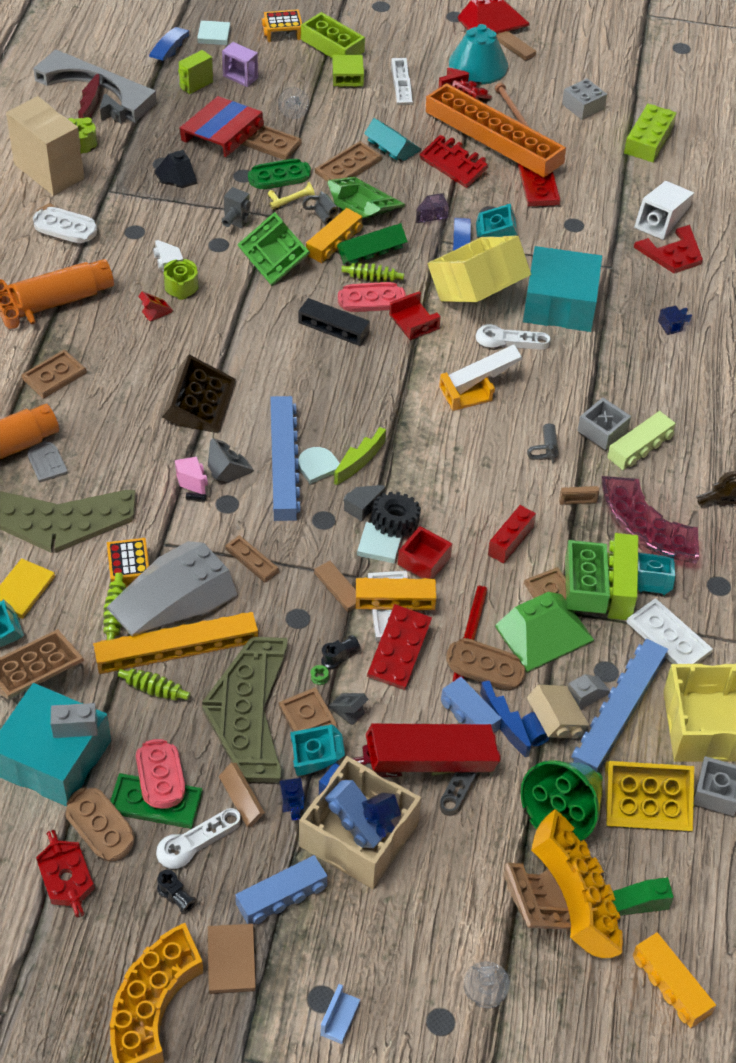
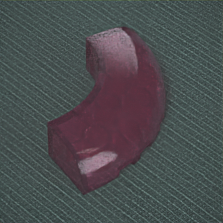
[601,476,699,564]

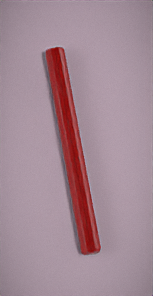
[452,585,487,681]

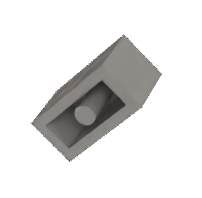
[51,703,97,738]

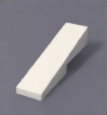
[391,58,413,105]
[449,345,523,394]

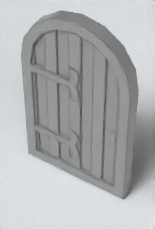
[28,441,68,483]

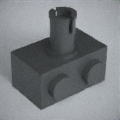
[221,187,251,228]

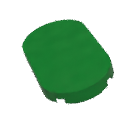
[248,159,311,189]

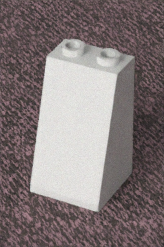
[634,181,694,240]

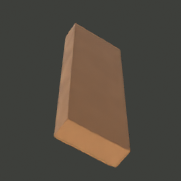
[496,31,537,61]
[225,535,279,583]
[314,561,356,612]
[219,762,265,827]

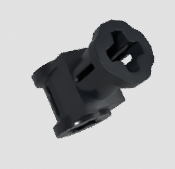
[321,635,360,669]
[157,870,197,914]

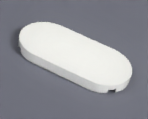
[33,207,97,243]

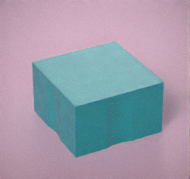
[523,246,603,332]
[0,683,112,807]

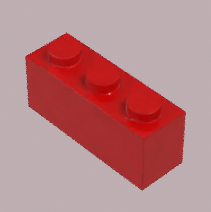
[488,505,536,564]

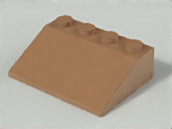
[0,629,84,699]

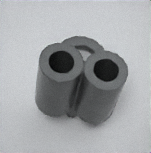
[302,191,339,225]
[527,423,559,462]

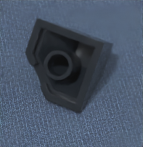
[154,150,197,188]

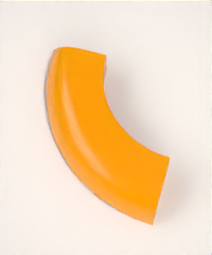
[531,809,623,958]
[110,923,204,1063]

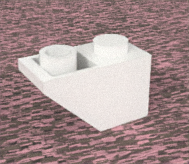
[153,240,183,272]

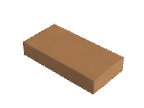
[559,486,599,505]

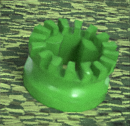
[310,665,329,685]

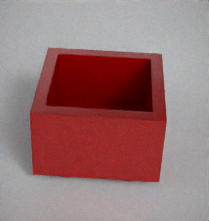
[398,526,453,579]

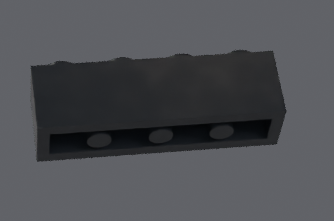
[298,298,370,346]

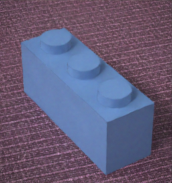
[441,677,501,733]
[325,780,390,848]

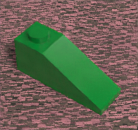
[613,877,674,916]

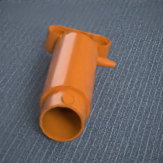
[0,259,114,329]
[0,404,59,460]

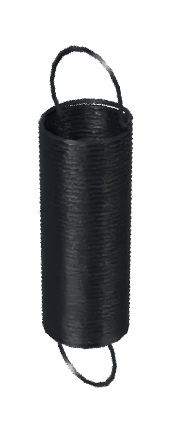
[180,492,212,501]

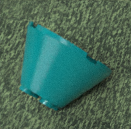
[449,24,508,85]

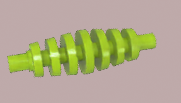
[341,263,404,282]
[103,573,126,640]
[118,668,190,701]

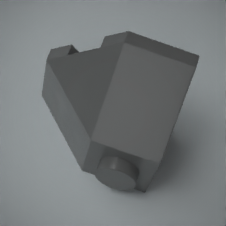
[208,438,254,482]

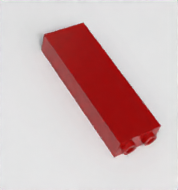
[365,723,501,772]

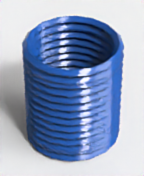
[521,712,550,746]

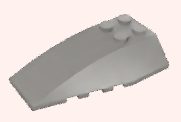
[107,541,237,636]

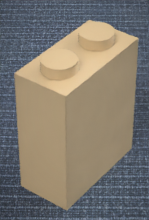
[527,685,589,739]

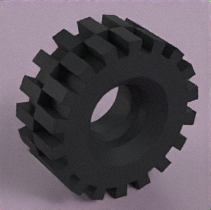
[371,492,421,538]

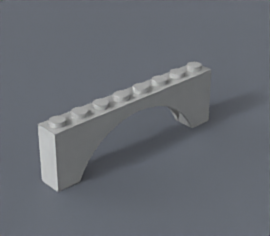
[33,49,157,123]

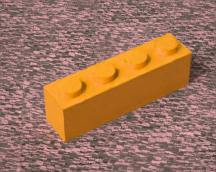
[306,208,363,264]
[355,577,436,610]
[633,932,716,1028]

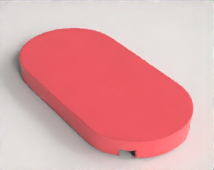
[338,282,406,312]
[136,739,185,808]

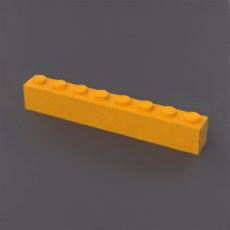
[93,612,258,674]

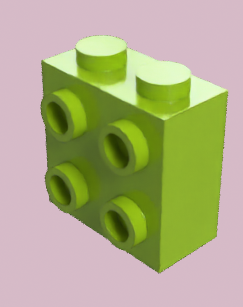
[178,50,213,94]
[332,55,364,87]

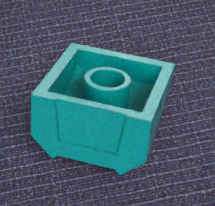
[476,203,518,237]
[637,553,675,595]
[0,600,24,647]
[290,724,345,776]

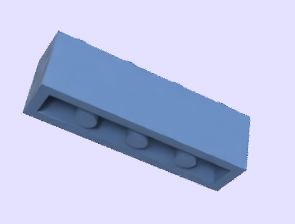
[235,855,327,924]

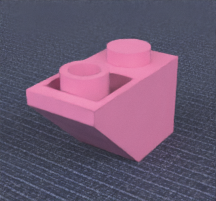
[175,457,208,494]

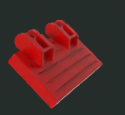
[419,134,488,188]

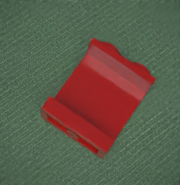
[389,291,441,340]

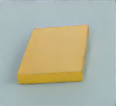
[0,558,55,619]

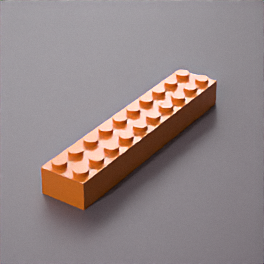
[426,83,566,177]

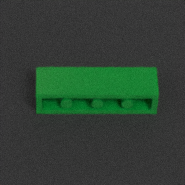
[337,223,408,265]

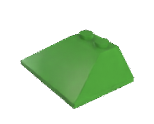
[328,177,405,219]
[237,212,310,286]
[495,592,594,673]

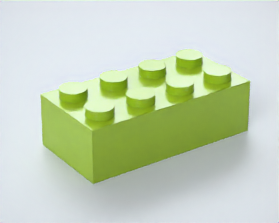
[301,12,365,58]
[624,103,677,163]
[607,533,638,620]

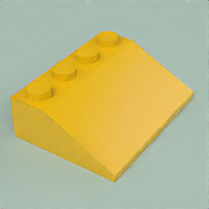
[605,761,694,831]

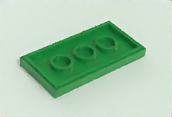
[110,773,203,829]

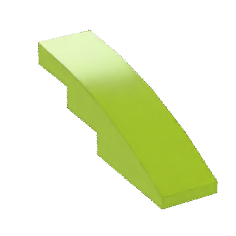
[334,427,386,485]

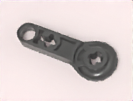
[440,772,480,816]

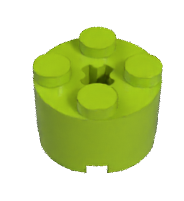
[68,117,97,154]
[163,259,199,300]

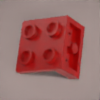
[452,79,492,100]

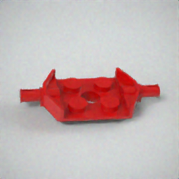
[36,830,95,918]

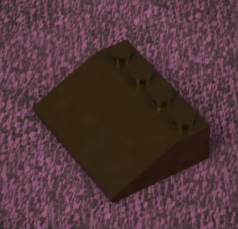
[162,354,236,433]

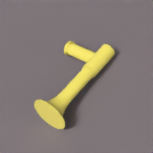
[268,182,315,210]

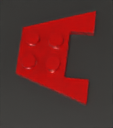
[633,224,703,274]

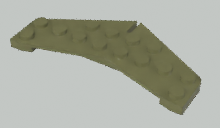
[0,490,136,553]
[202,637,287,783]

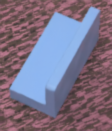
[320,984,360,1044]

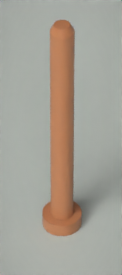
[495,82,529,127]

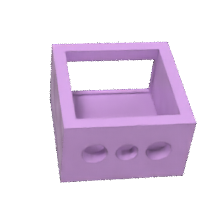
[222,42,258,87]

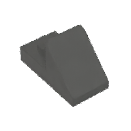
[100,94,126,124]
[329,693,369,725]

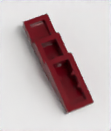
[78,74,101,118]

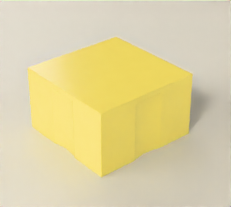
[427,236,531,302]
[663,664,736,762]

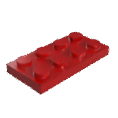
[518,163,560,206]
[367,604,432,690]

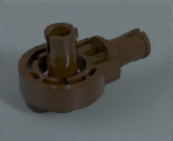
[696,471,736,507]

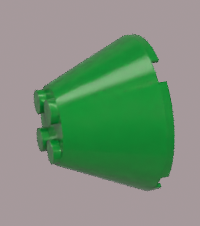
[520,760,603,841]

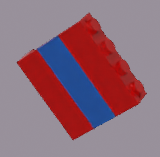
[179,96,264,157]

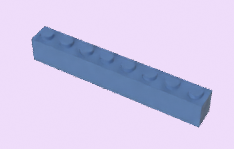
[270,396,300,521]
[571,638,668,772]

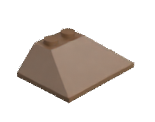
[505,863,571,930]

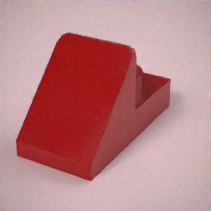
[438,67,469,88]
[138,291,173,321]

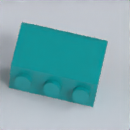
[364,118,421,161]

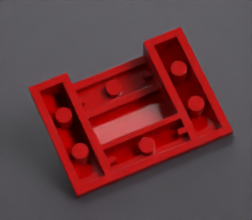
[458,0,530,34]

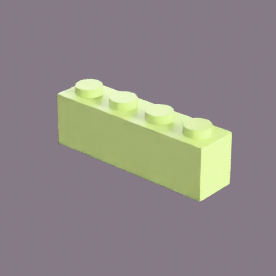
[607,411,676,470]

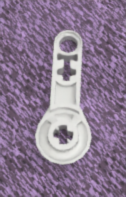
[475,324,550,350]
[156,808,241,869]

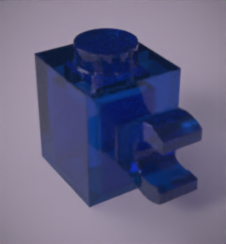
[658,305,692,335]
[279,778,304,820]
[362,792,401,837]

